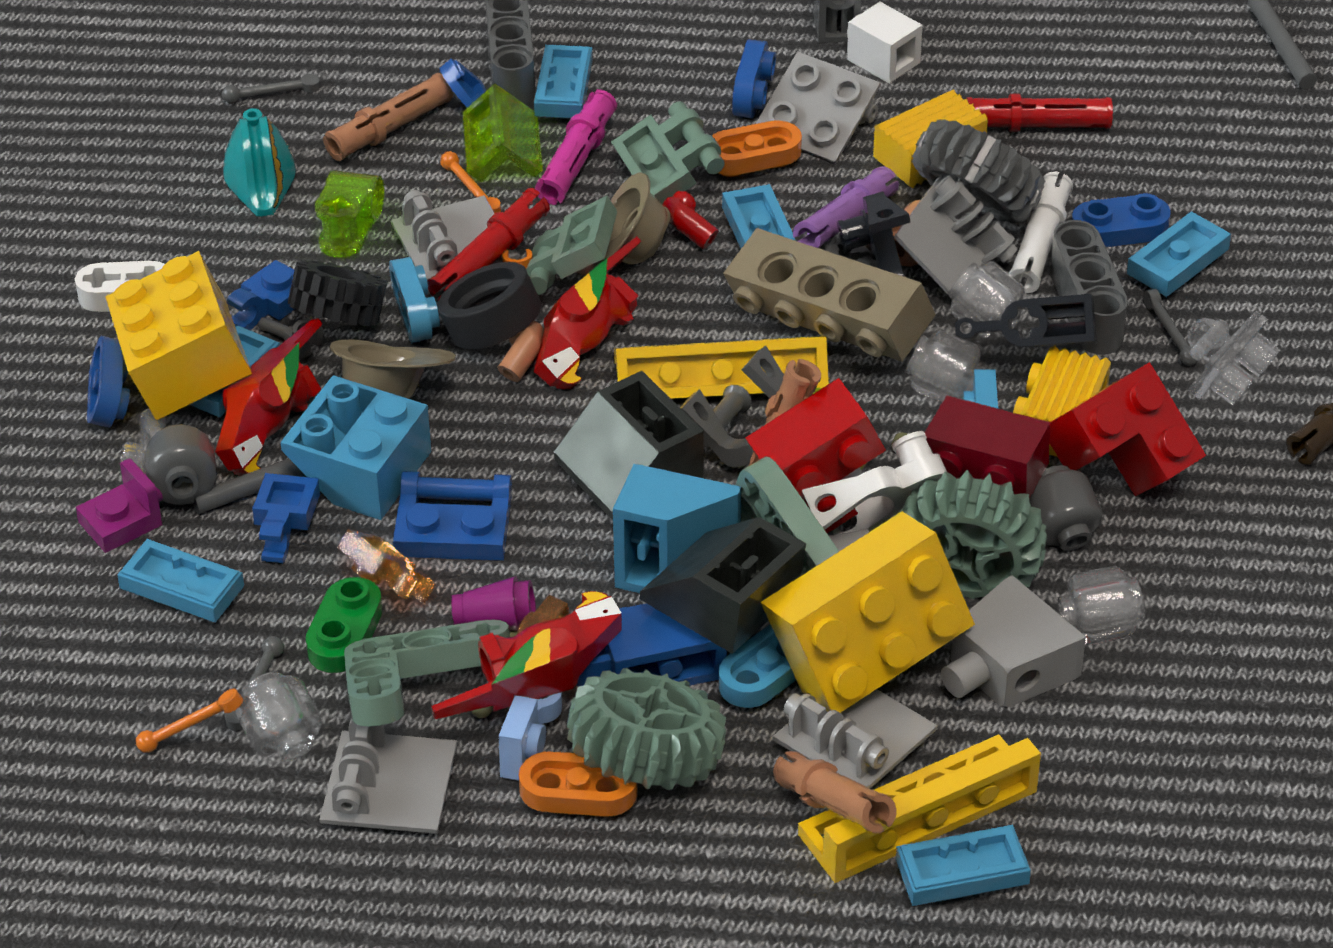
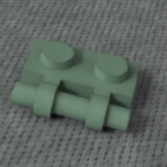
[611,101,725,204]
[526,196,618,295]

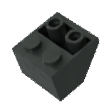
[554,371,704,520]
[639,517,807,654]

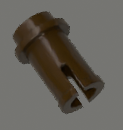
[1286,403,1333,465]

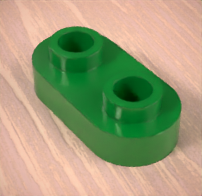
[306,577,383,673]

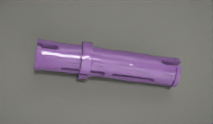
[793,166,899,248]

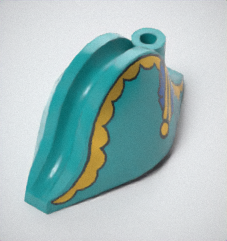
[223,109,296,217]

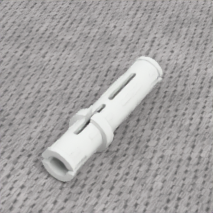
[1008,171,1073,294]

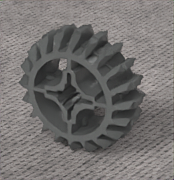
[912,119,1046,223]

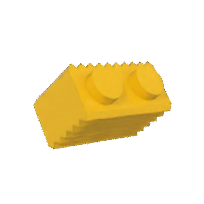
[873,89,988,188]
[1013,345,1111,457]

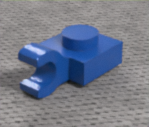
[227,260,295,330]
[252,473,320,563]

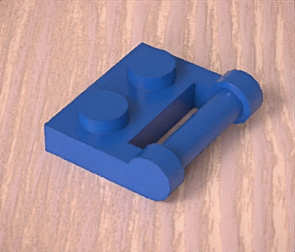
[393,471,512,561]

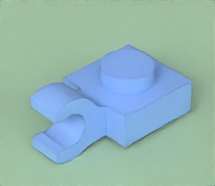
[499,692,562,781]

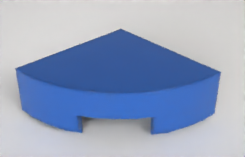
[439,58,494,121]

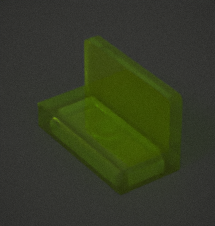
[463,83,543,182]

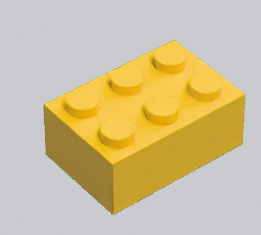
[105,251,252,421]
[760,511,975,713]

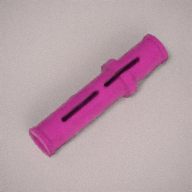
[535,89,617,205]

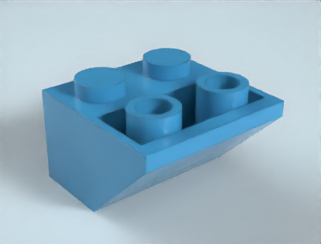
[280,375,431,520]
[613,464,741,593]

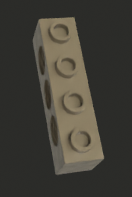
[723,228,936,362]

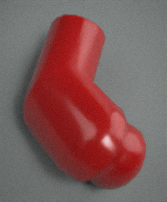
[663,191,719,249]

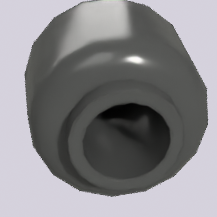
[144,424,217,505]
[1029,465,1102,551]

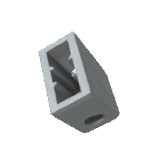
[941,575,1086,707]

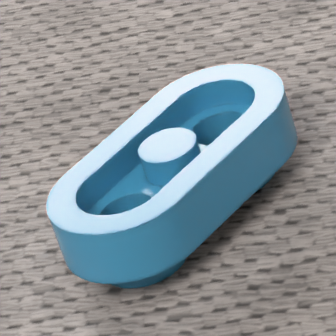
[389,257,440,343]
[719,624,796,708]

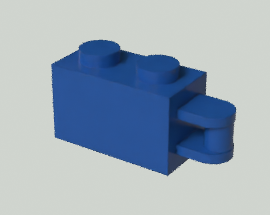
[576,603,727,687]

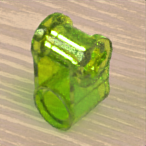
[314,170,385,258]

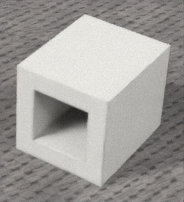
[847,2,922,83]

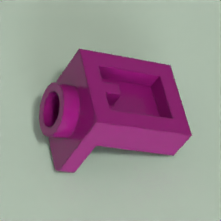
[76,458,163,553]

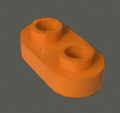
[712,120,802,177]
[519,751,638,816]

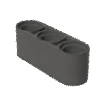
[485,0,536,108]
[1050,220,1128,355]

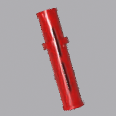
[966,94,1113,132]
[427,188,550,302]

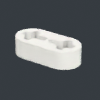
[75,261,165,312]

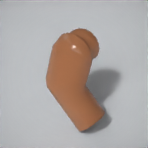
[497,321,544,382]

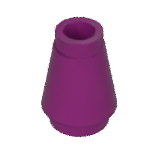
[451,576,537,632]

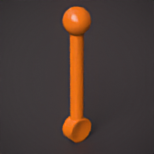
[440,151,501,213]
[136,688,243,753]

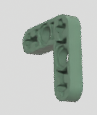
[736,456,839,575]
[344,620,510,727]

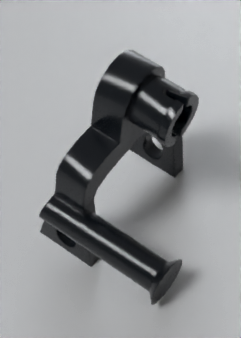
[837,191,911,277]

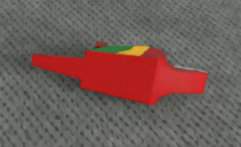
[534,236,641,389]
[215,318,322,476]
[431,591,622,720]

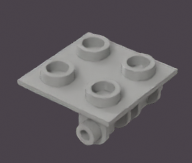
[756,51,881,164]
[894,175,1018,310]
[391,190,519,280]
[773,689,938,789]
[319,719,457,834]

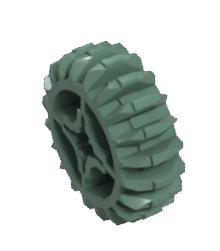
[899,470,1047,599]
[567,668,726,790]

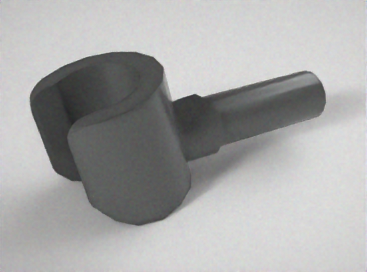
[258,317,323,359]

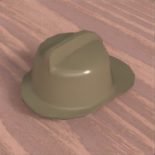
[577,172,670,276]
[330,339,456,399]

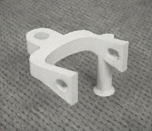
[802,431,947,535]

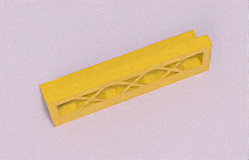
[614,336,829,399]
[798,734,1041,883]

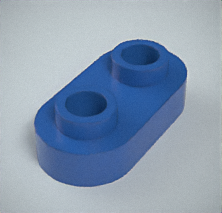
[732,39,776,118]
[1072,193,1171,247]
[87,336,130,428]

